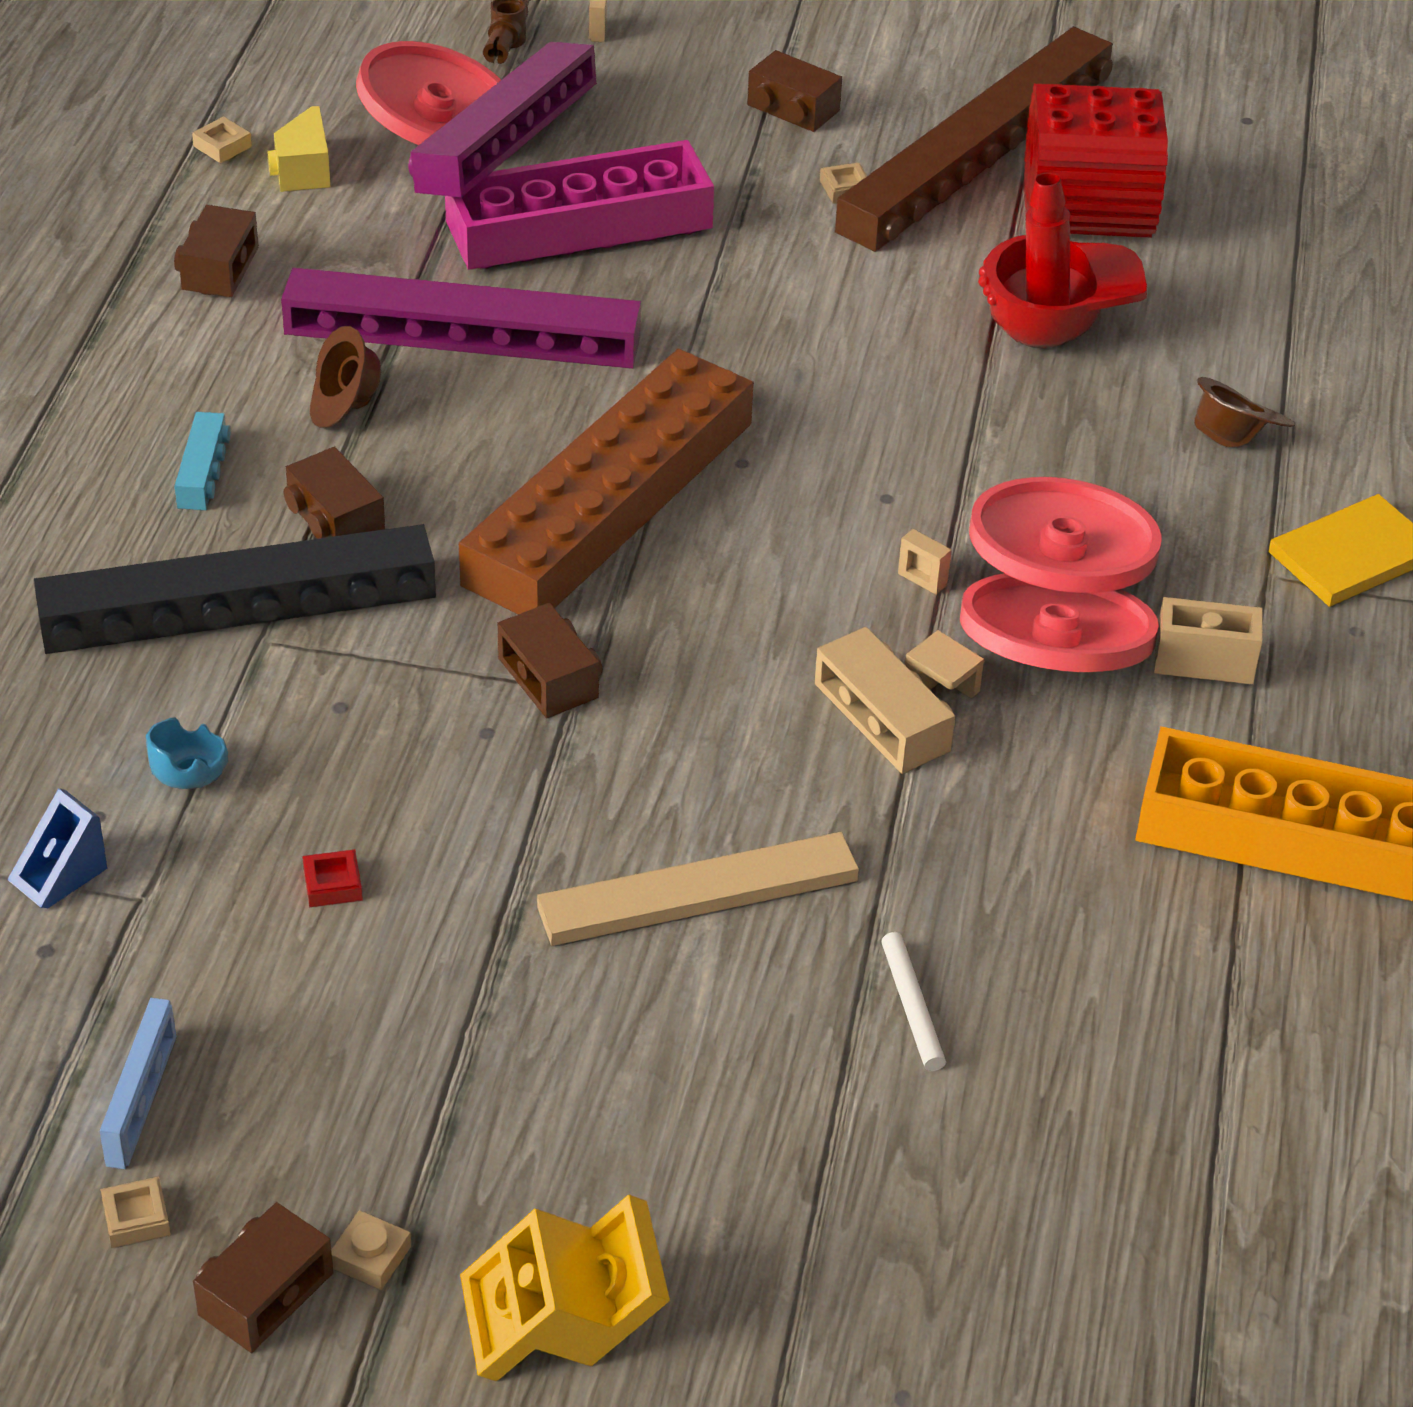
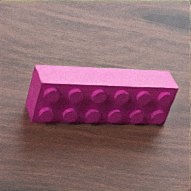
[445,140,714,270]

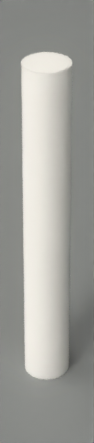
[881,932,946,1071]

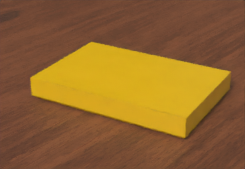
[1268,494,1413,607]

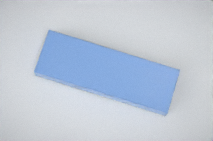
[100,998,177,1169]

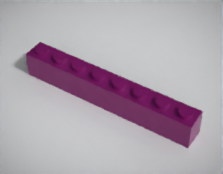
[408,42,597,197]
[281,268,641,369]

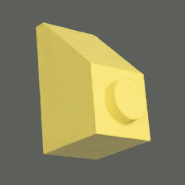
[267,106,331,192]

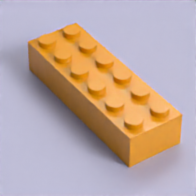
[1135,726,1413,901]

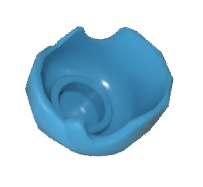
[146,717,228,789]

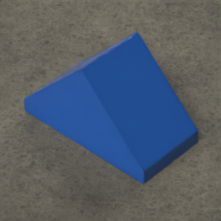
[7,788,108,909]

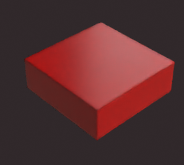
[302,849,363,908]

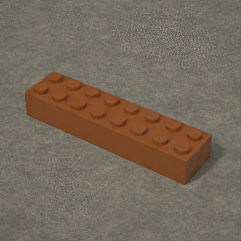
[459,348,754,614]

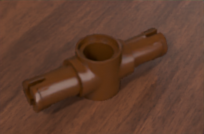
[483,0,531,64]

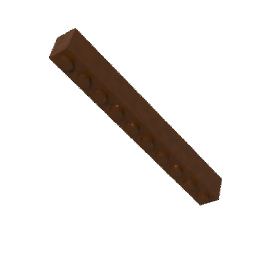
[835,26,1113,252]

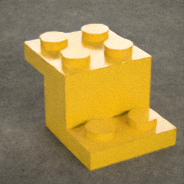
[460,1195,670,1381]

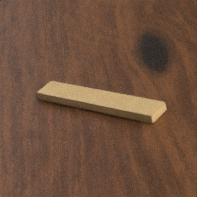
[537,832,859,946]

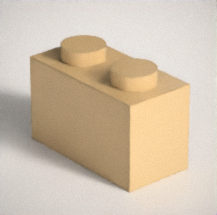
[1154,597,1262,684]

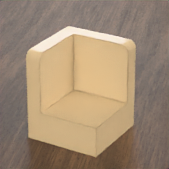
[905,630,984,698]

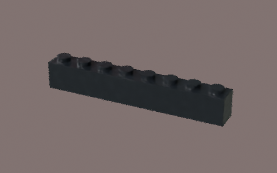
[34,524,436,654]

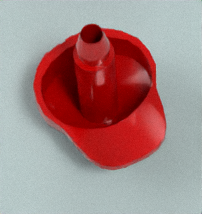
[978,172,1147,348]

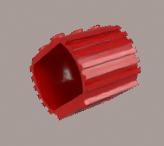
[1023,83,1168,238]

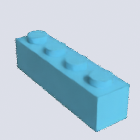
[175,412,231,510]

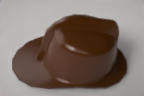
[310,326,382,428]
[1194,377,1295,447]

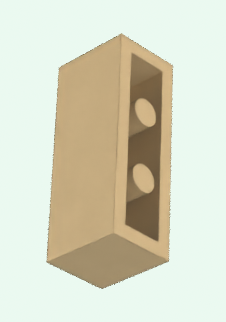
[815,627,955,774]

